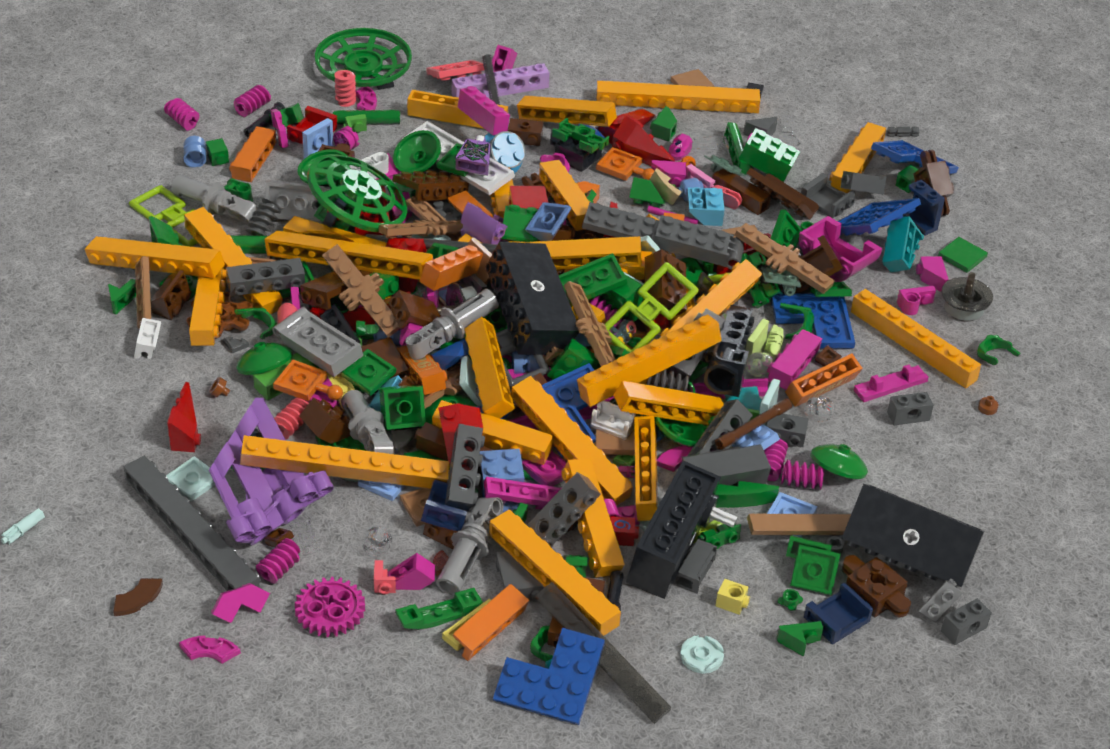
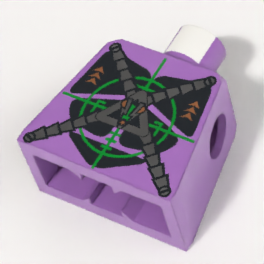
[456,135,490,176]

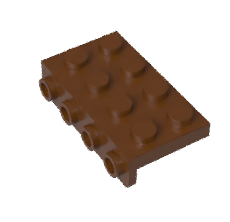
[747,168,819,220]
[392,170,469,201]

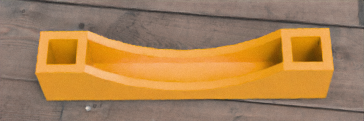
[283,216,387,247]

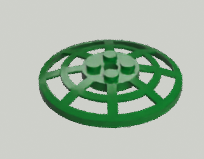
[315,28,412,87]
[307,154,407,232]

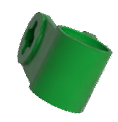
[224,178,253,202]

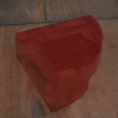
[433,550,449,576]

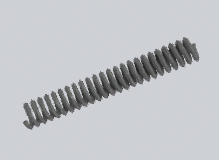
[482,54,500,105]

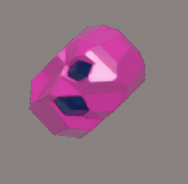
[669,133,693,161]

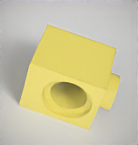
[716,579,750,615]

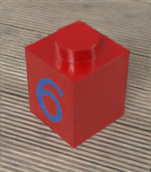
[610,516,639,546]

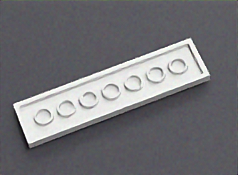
[402,121,515,195]

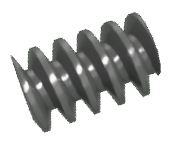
[246,198,281,236]
[646,369,689,391]

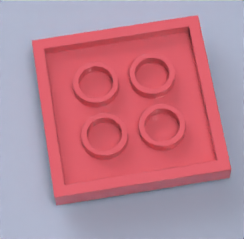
[426,60,486,80]

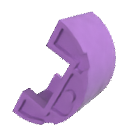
[461,202,522,245]

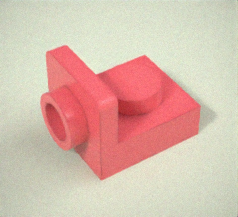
[374,560,396,594]

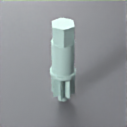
[1,508,45,545]

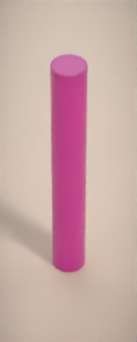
[647,205,699,224]

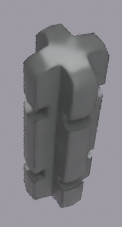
[887,127,919,137]

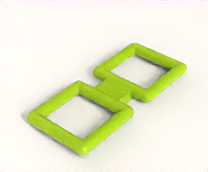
[129,185,198,247]
[605,262,699,353]

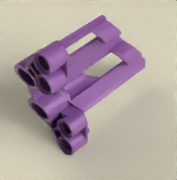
[209,398,334,546]

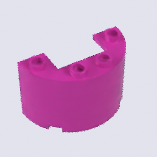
[799,216,882,282]

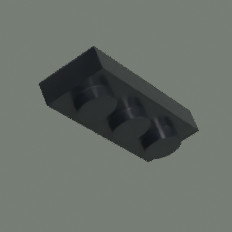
[320,304,361,343]

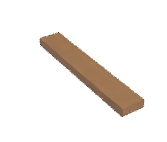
[747,514,851,535]

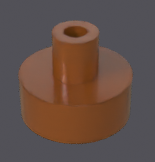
[209,377,230,397]
[978,396,999,415]

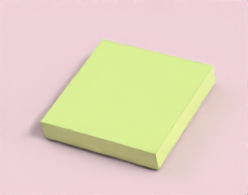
[746,319,769,370]

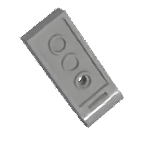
[265,180,345,224]
[272,307,364,377]

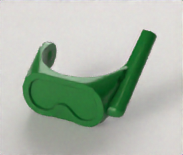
[780,303,814,340]
[235,308,277,340]
[356,321,379,340]
[977,335,1021,365]
[530,625,553,662]

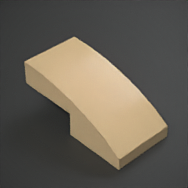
[649,168,682,205]

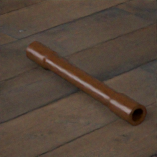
[715,399,792,450]

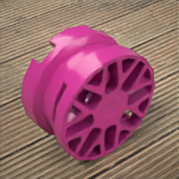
[333,126,359,150]

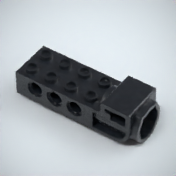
[704,305,755,397]

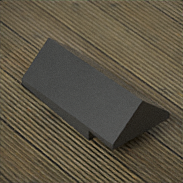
[682,444,771,486]

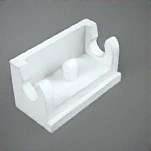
[134,318,161,359]
[590,400,636,440]

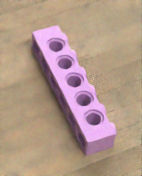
[451,63,550,98]

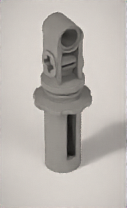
[171,175,258,224]
[406,289,499,360]
[341,390,394,454]
[436,497,504,595]

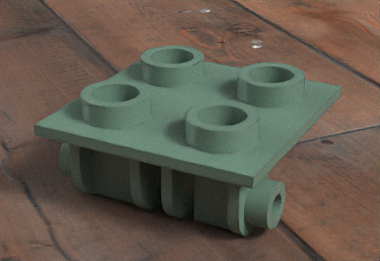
[704,155,746,176]
[761,266,801,296]

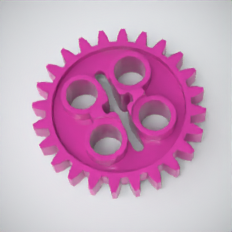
[295,576,365,637]

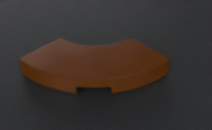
[113,578,163,616]

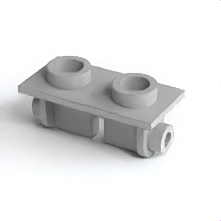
[918,579,963,622]

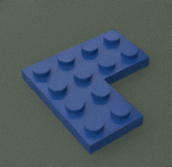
[871,140,959,175]
[771,294,855,348]
[542,363,596,458]
[493,628,605,725]

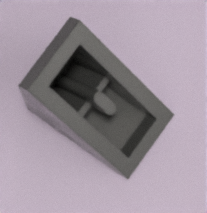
[744,117,777,136]

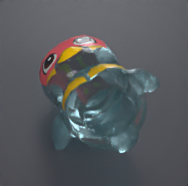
[611,319,636,344]

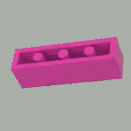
[458,86,510,135]
[767,329,823,390]

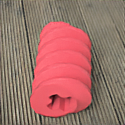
[334,70,356,107]
[274,398,309,440]

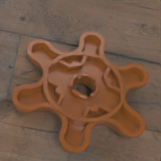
[186,291,254,339]

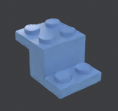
[480,449,525,513]

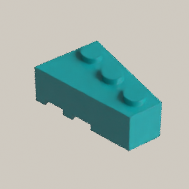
[882,216,924,272]

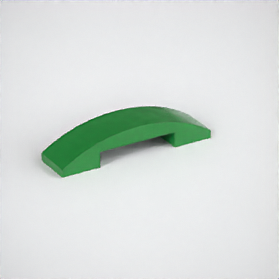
[395,588,483,629]

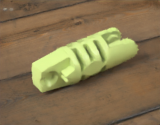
[764,324,783,365]

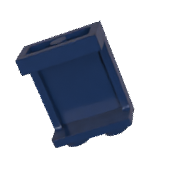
[903,180,945,236]
[421,480,468,531]
[803,583,873,645]

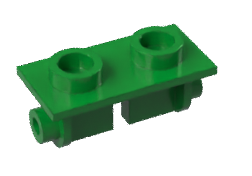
[698,523,741,549]

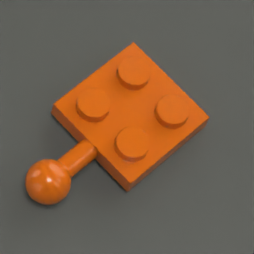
[596,147,654,181]
[273,360,343,401]

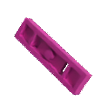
[854,364,929,402]
[484,477,561,510]

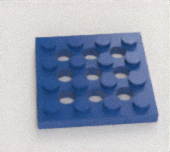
[838,198,921,236]

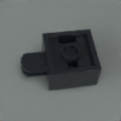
[550,132,602,172]

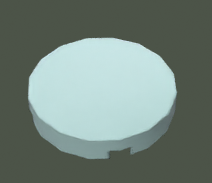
[680,635,724,674]

